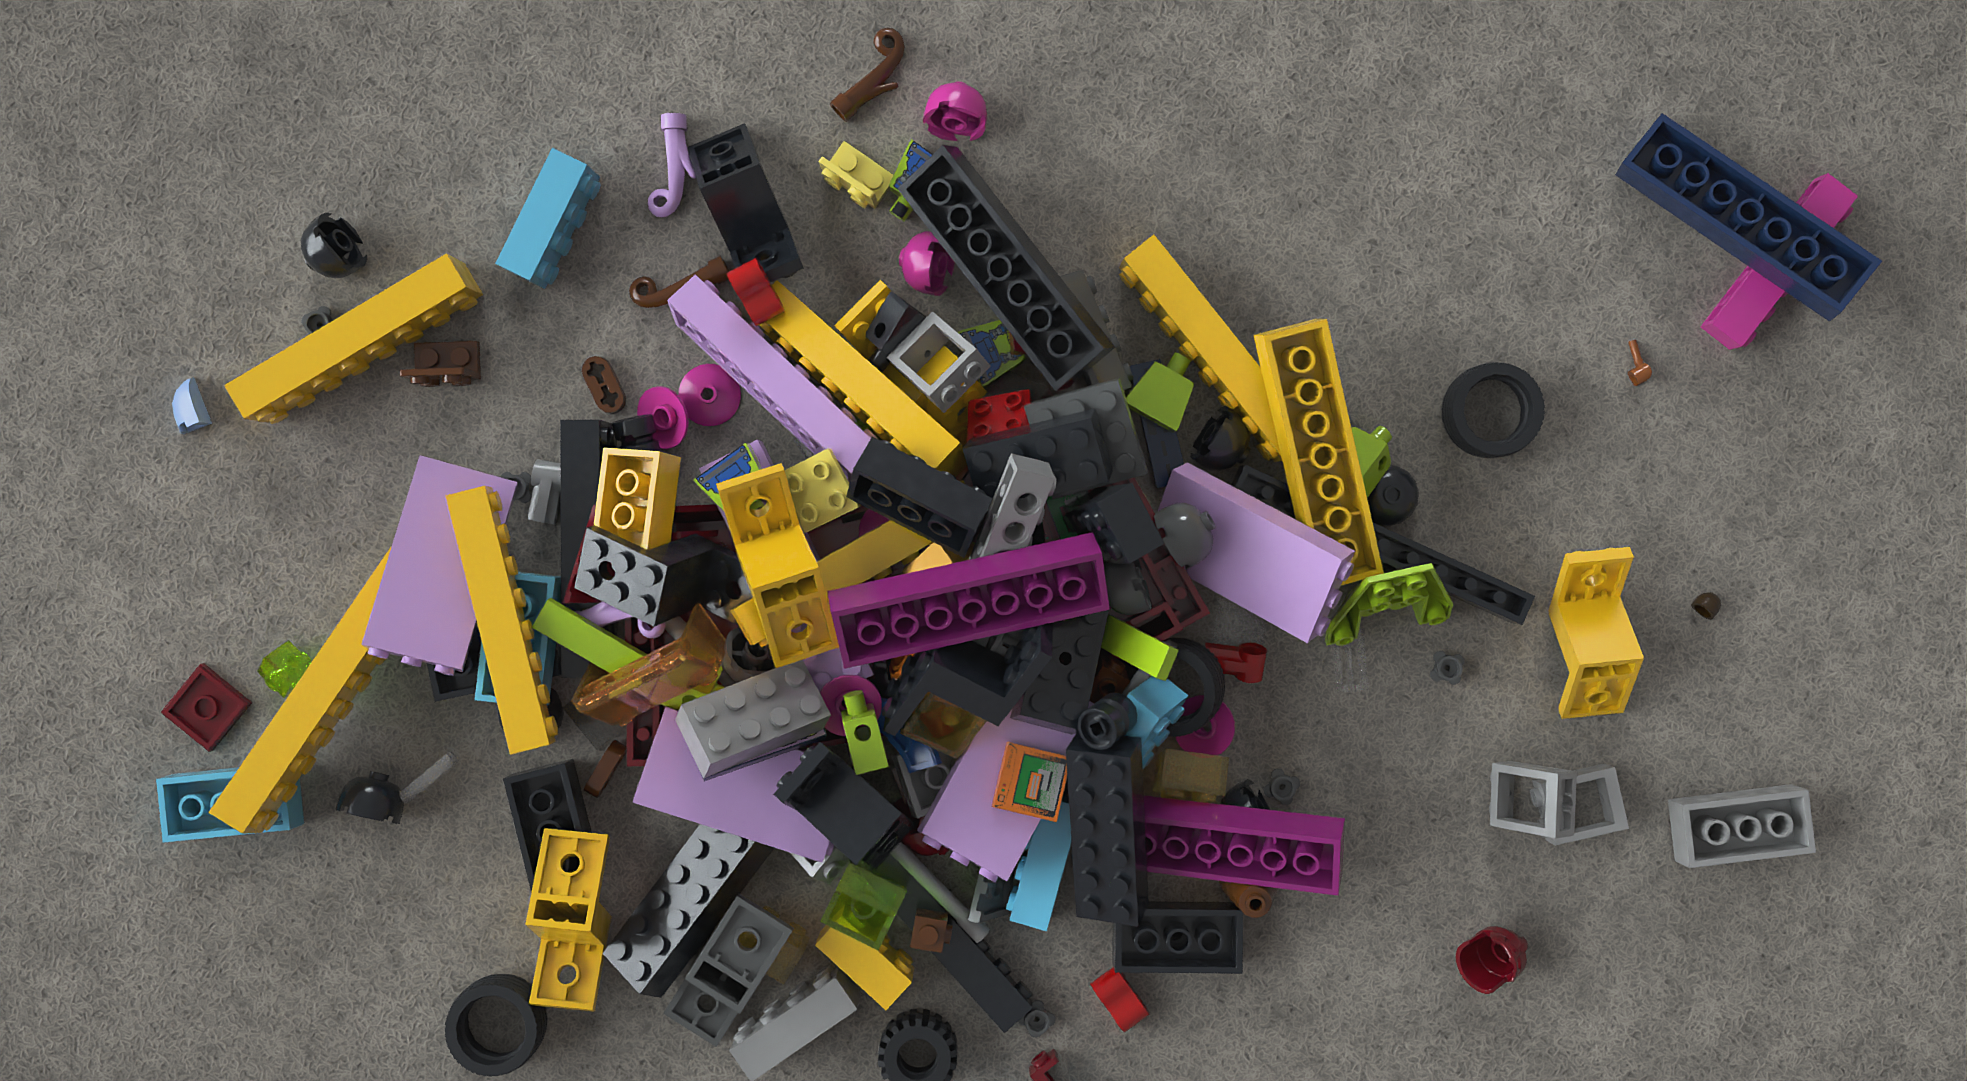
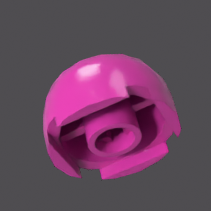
[923,81,987,141]
[899,231,955,296]

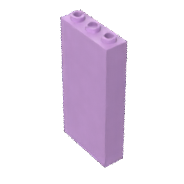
[362,455,518,676]
[1158,462,1355,643]
[917,701,1094,882]
[633,706,854,862]

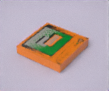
[991,742,1067,822]

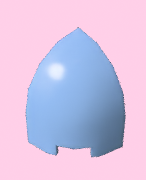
[172,377,212,434]

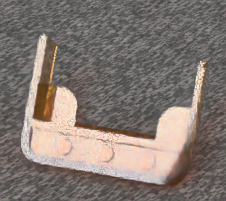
[571,603,726,727]

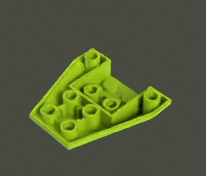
[1325,563,1453,646]

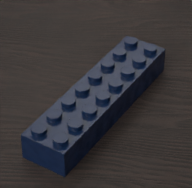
[1615,113,1882,322]

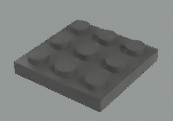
[1024,378,1148,499]

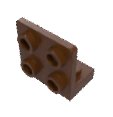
[400,341,481,387]

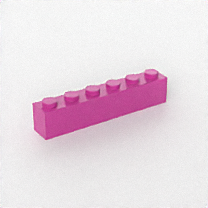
[1700,173,1858,350]

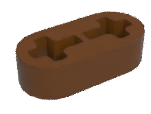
[582,356,626,414]
[584,739,627,798]

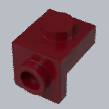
[1029,1049,1059,1081]

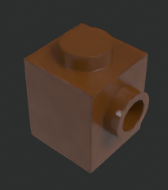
[1090,654,1130,704]
[910,908,953,953]

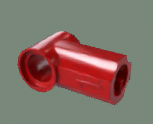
[1205,642,1267,683]

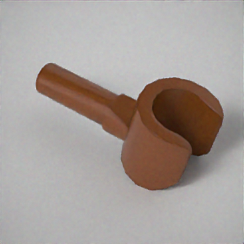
[1628,340,1652,386]

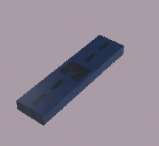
[1129,359,1184,488]

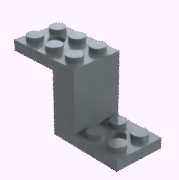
[663,894,794,1047]

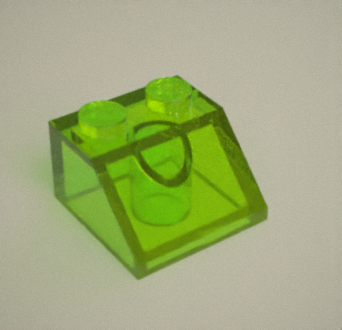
[820,860,907,950]

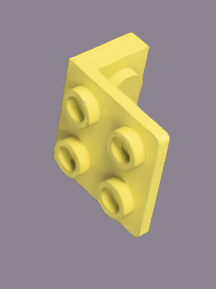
[818,141,893,209]
[785,448,861,533]

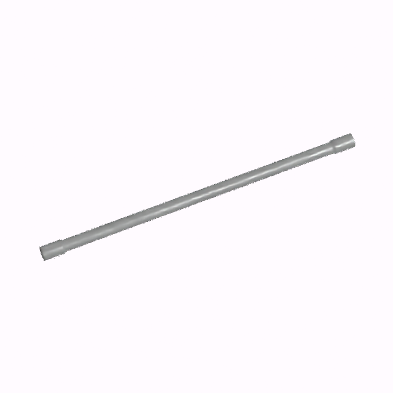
[665,616,990,943]

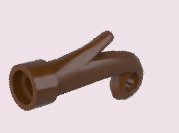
[829,27,905,122]
[629,255,729,308]

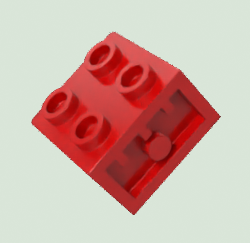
[967,389,1037,460]

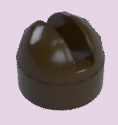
[1691,592,1721,620]

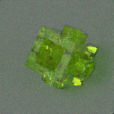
[257,640,312,698]

